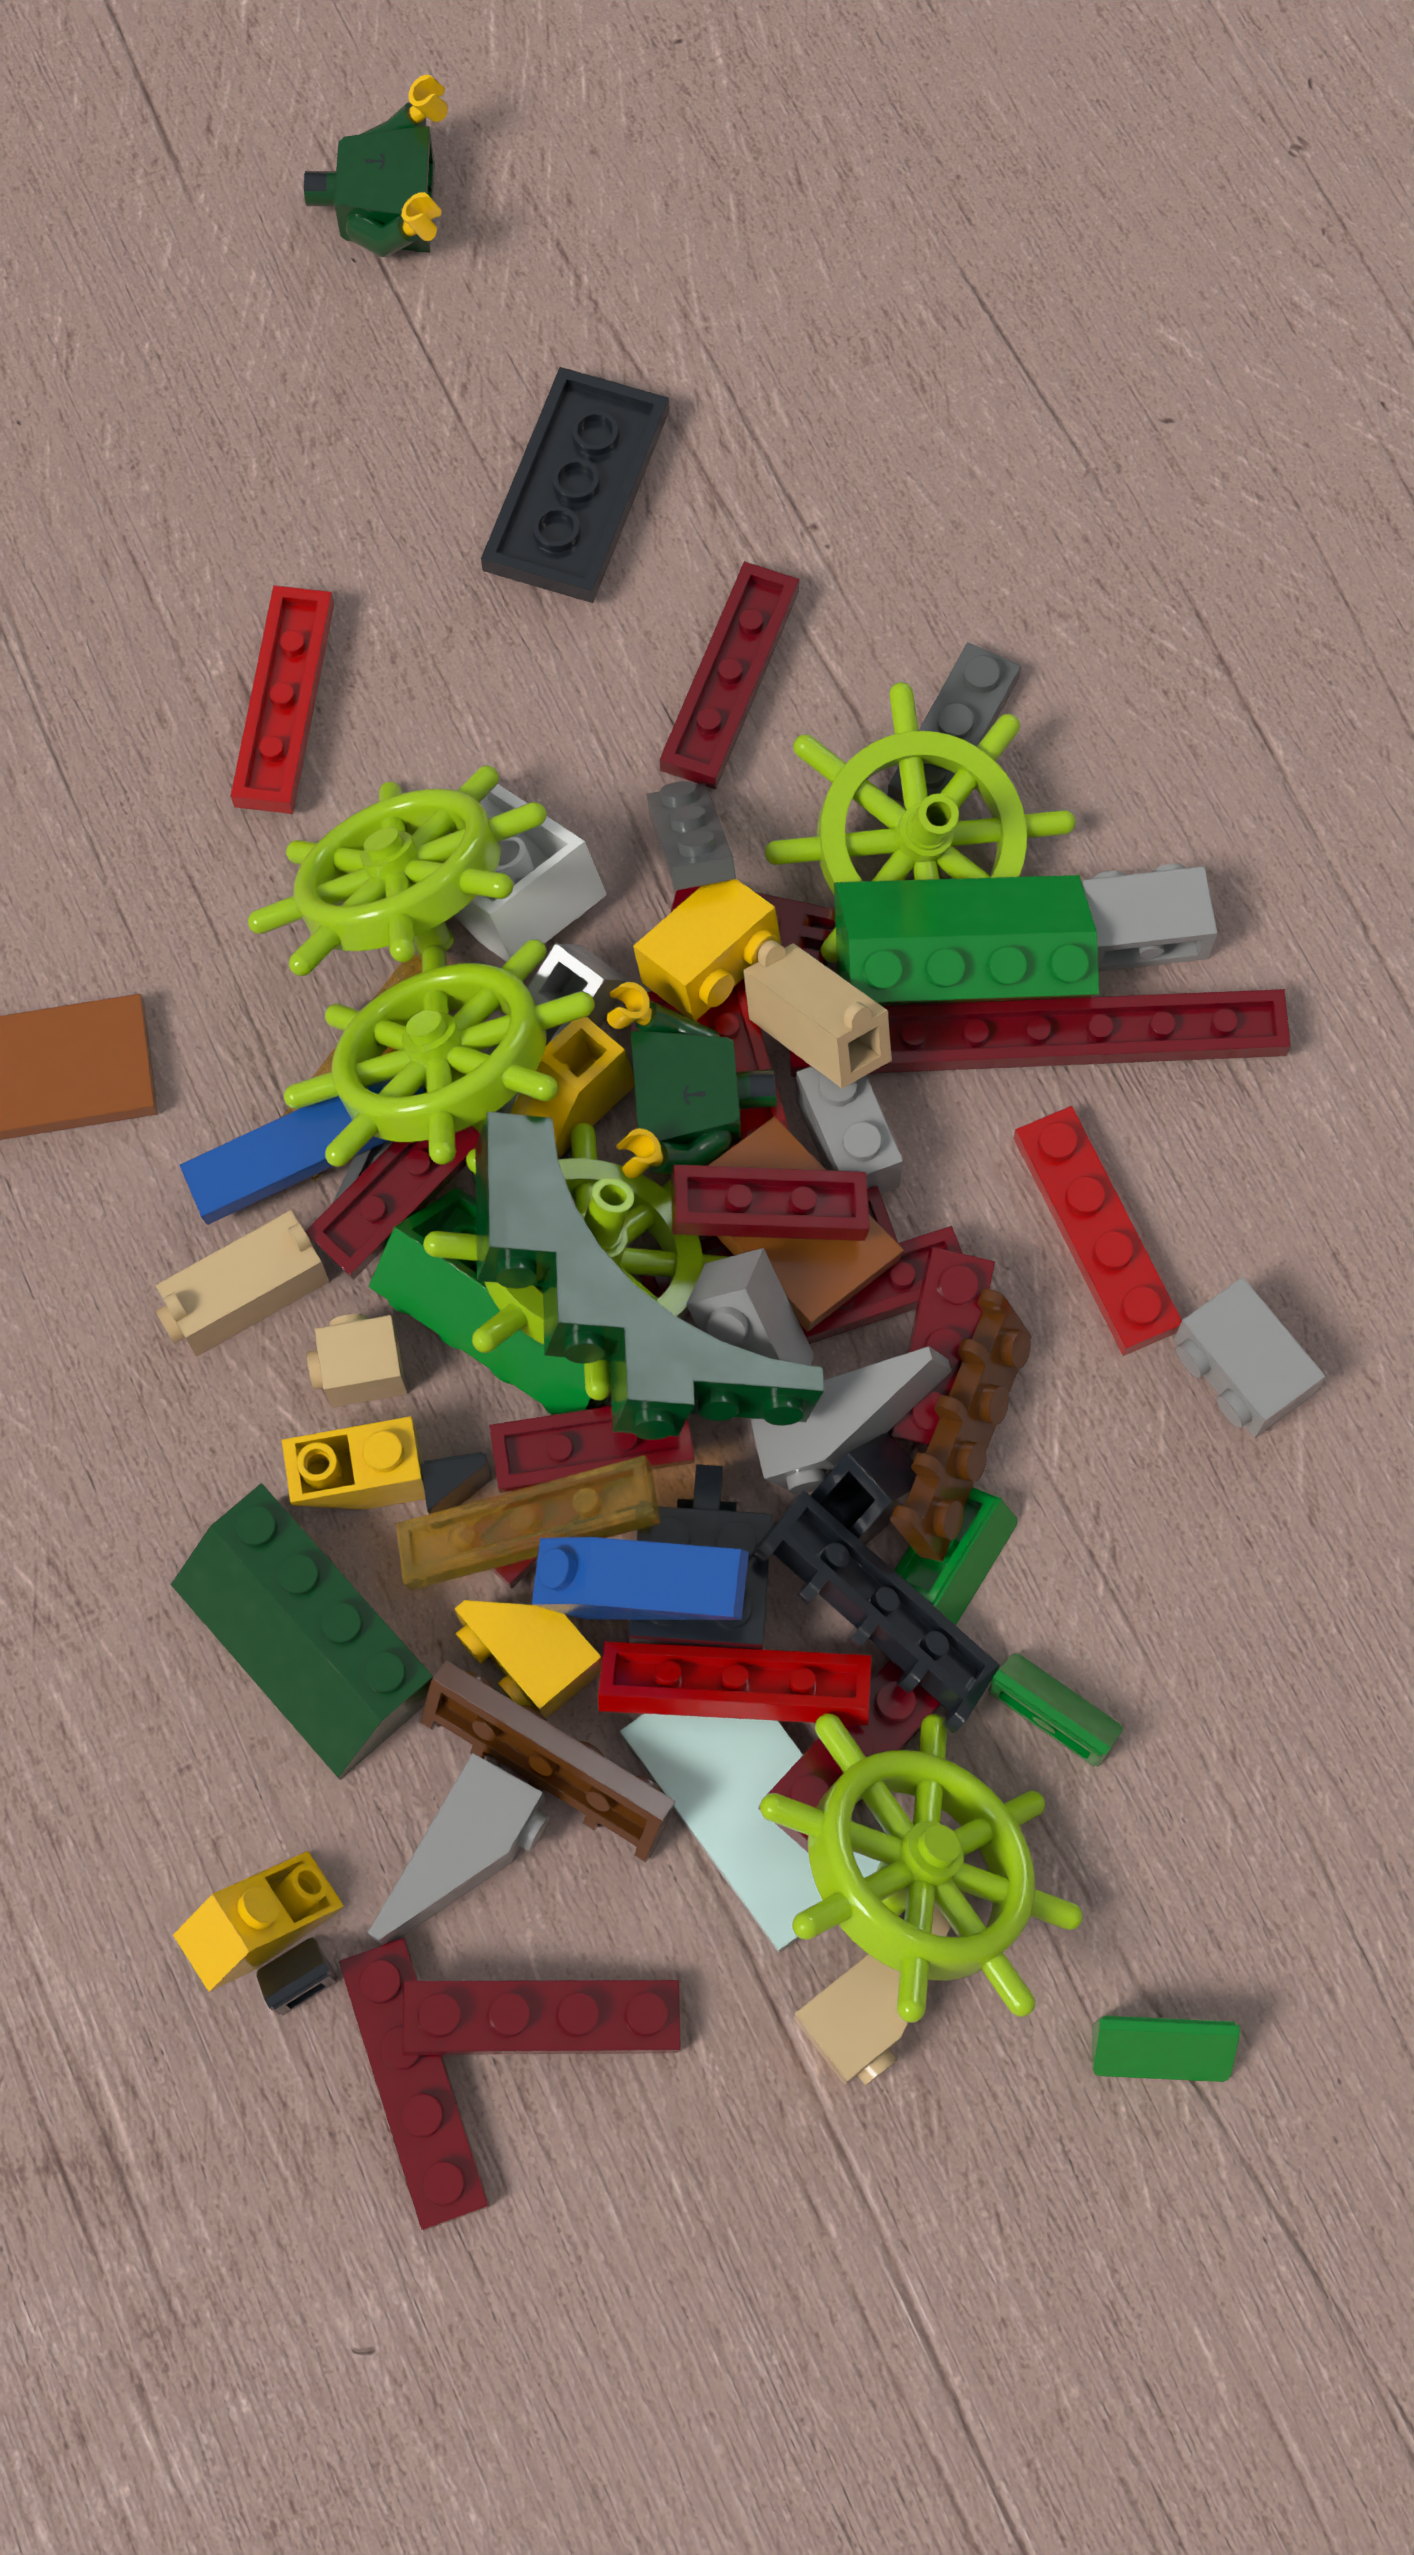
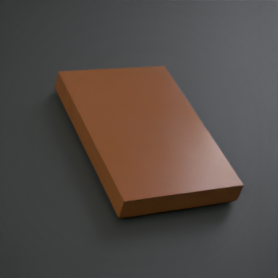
[0,993,158,1140]
[708,1117,904,1332]

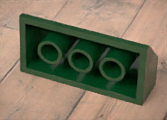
[170,1483,433,1780]

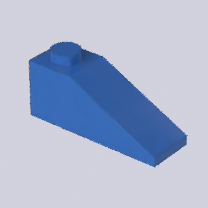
[532,1537,749,1620]

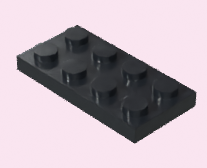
[481,367,669,603]

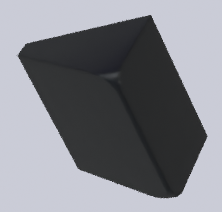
[421,1452,492,1524]
[256,1938,338,2016]

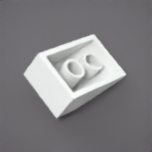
[449,784,607,962]

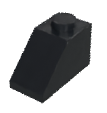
[810,1432,917,1545]

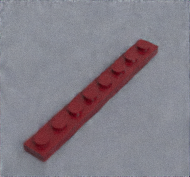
[789,989,1291,1077]

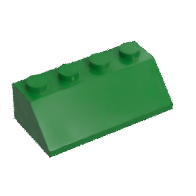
[834,875,1099,1006]
[368,1187,611,1415]

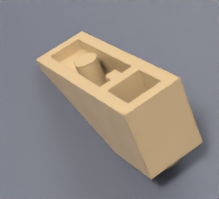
[794,1891,965,2086]

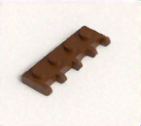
[890,1289,1032,1562]
[420,1660,675,1863]

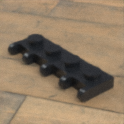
[751,1490,1001,1733]

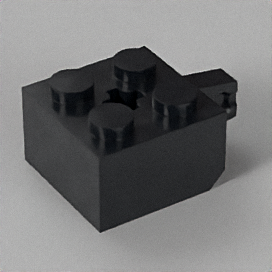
[629,1464,772,1650]

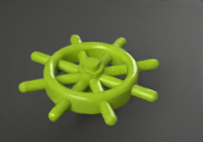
[764,682,1076,963]
[248,765,547,976]
[284,939,595,1167]
[423,1123,728,1400]
[760,1714,1083,2023]

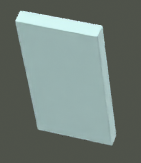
[620,1714,880,1953]

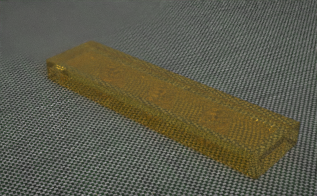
[396,1455,661,1591]

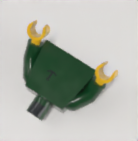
[304,75,448,258]
[607,982,777,1179]

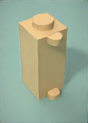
[743,940,892,1088]
[155,1210,330,1357]

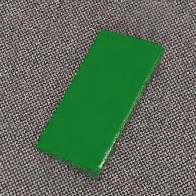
[894,1487,1018,1625]
[988,1653,1123,1767]
[1092,2015,1240,2082]

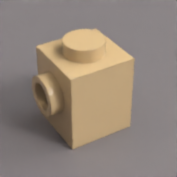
[307,1314,407,1408]

